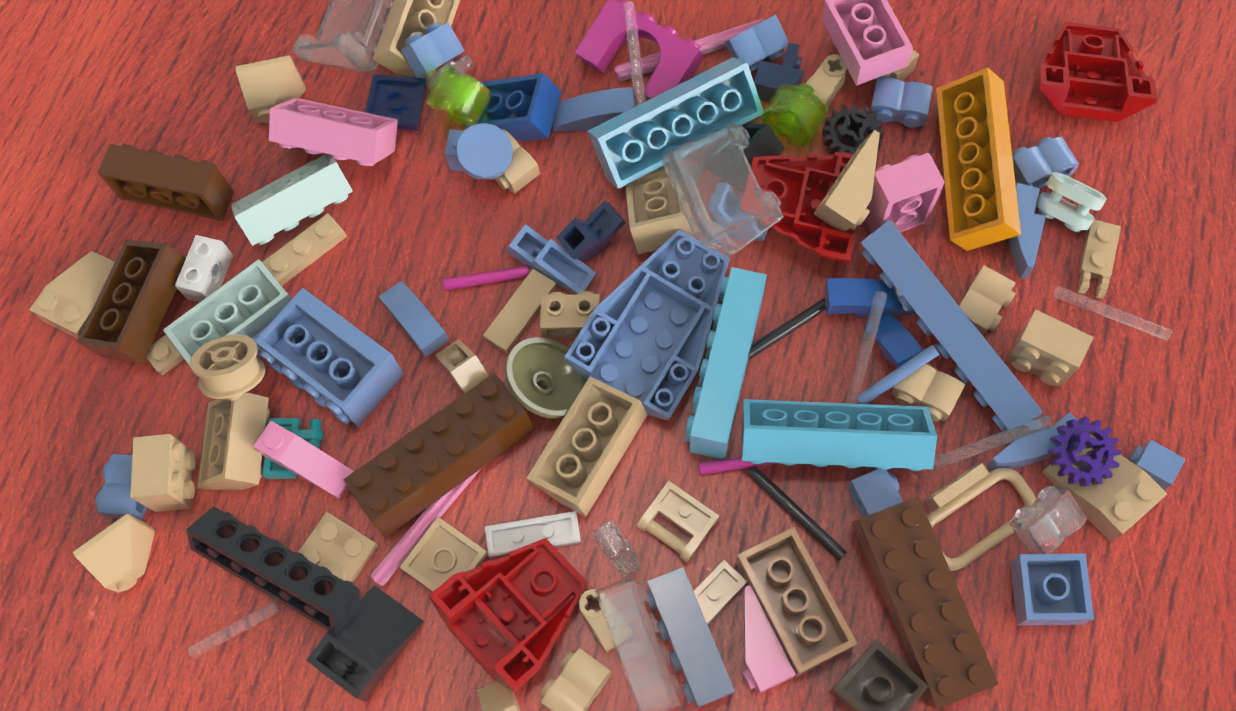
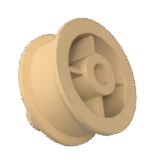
[190,335,265,401]

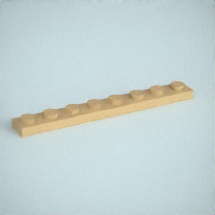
[146,213,347,376]

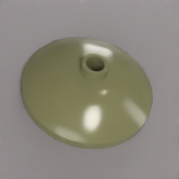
[504,337,587,419]

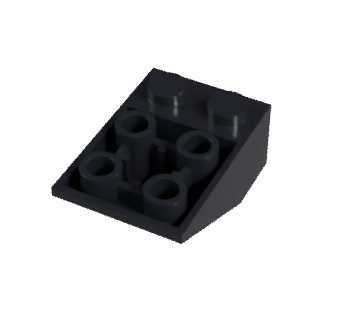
[306,585,424,702]

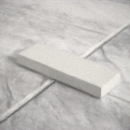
[485,511,581,559]

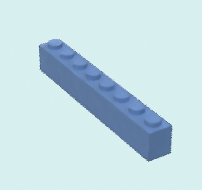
[861,220,1043,434]

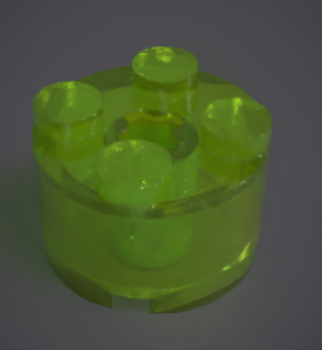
[426,66,492,127]
[761,83,829,147]

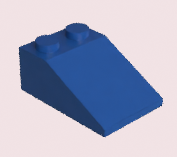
[465,73,561,141]

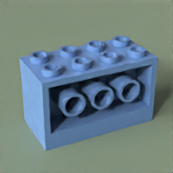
[254,288,404,427]

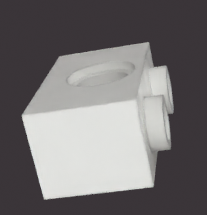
[175,235,234,302]

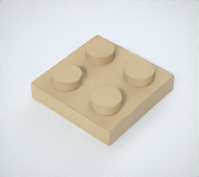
[298,512,379,583]
[400,517,488,592]

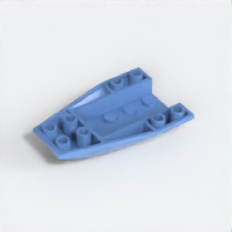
[564,229,730,421]

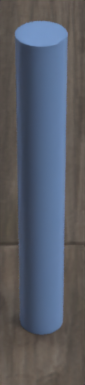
[856,345,939,404]

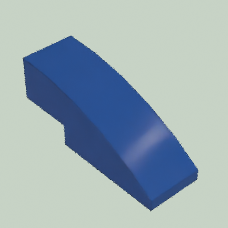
[824,278,914,318]

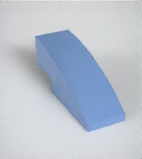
[553,87,634,132]
[1008,183,1046,279]
[506,224,596,294]
[378,280,449,358]
[986,412,1078,471]

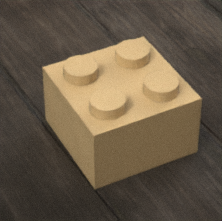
[1005,309,1094,388]
[130,434,196,512]

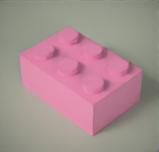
[822,0,913,86]
[865,153,945,234]

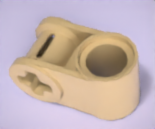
[801,55,847,110]
[579,589,633,653]

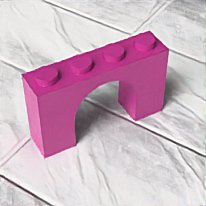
[575,0,704,101]

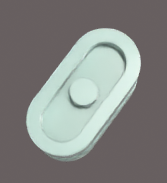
[1036,172,1107,232]

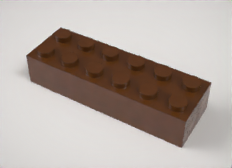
[343,373,535,538]
[851,496,998,709]

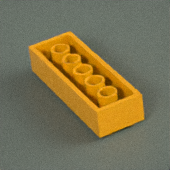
[936,67,1021,251]

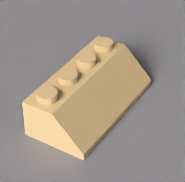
[373,0,460,80]
[527,377,647,517]

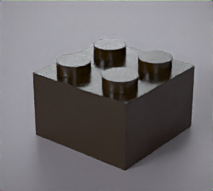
[829,639,928,711]

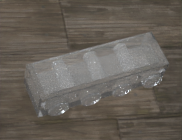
[595,577,682,711]

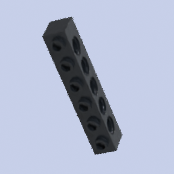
[186,506,361,635]

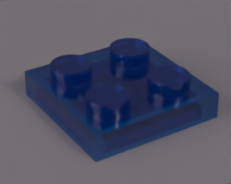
[365,74,428,131]

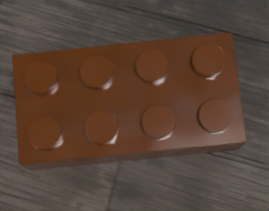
[98,144,234,221]
[77,240,186,364]

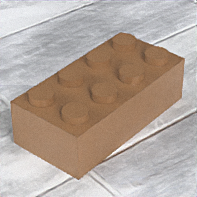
[736,527,858,677]

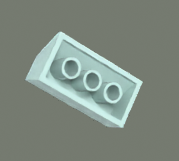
[231,154,353,246]
[163,259,292,366]

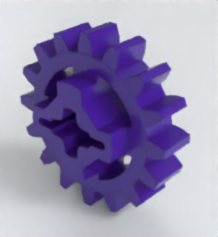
[1048,417,1121,487]

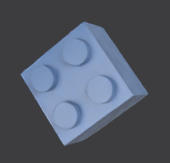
[1010,554,1094,625]

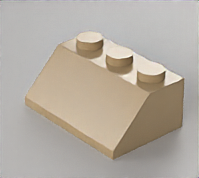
[197,392,270,490]

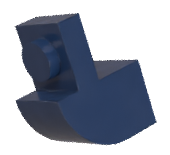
[754,43,804,103]
[556,201,627,261]

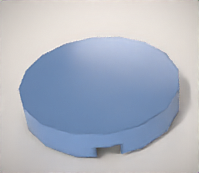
[456,123,513,180]

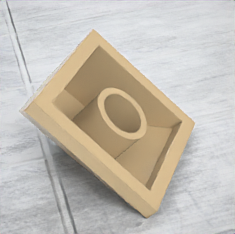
[235,55,306,123]
[73,513,155,593]

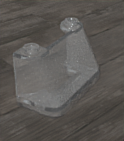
[292,0,394,72]
[662,123,784,257]

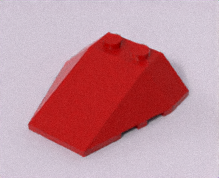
[1038,22,1158,122]
[741,152,856,263]
[429,538,588,693]

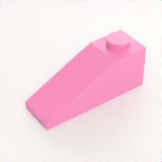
[253,421,354,499]
[742,585,796,694]

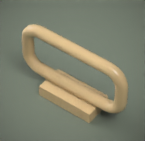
[923,463,1037,571]

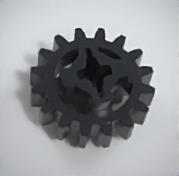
[821,104,884,155]

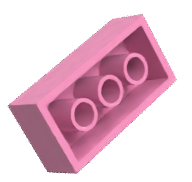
[269,97,398,166]

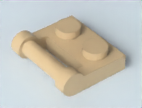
[637,481,719,563]

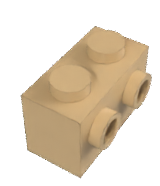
[540,291,601,338]

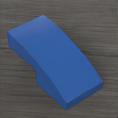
[863,313,923,368]

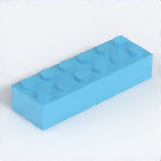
[587,57,764,189]
[685,267,767,460]
[742,399,937,471]

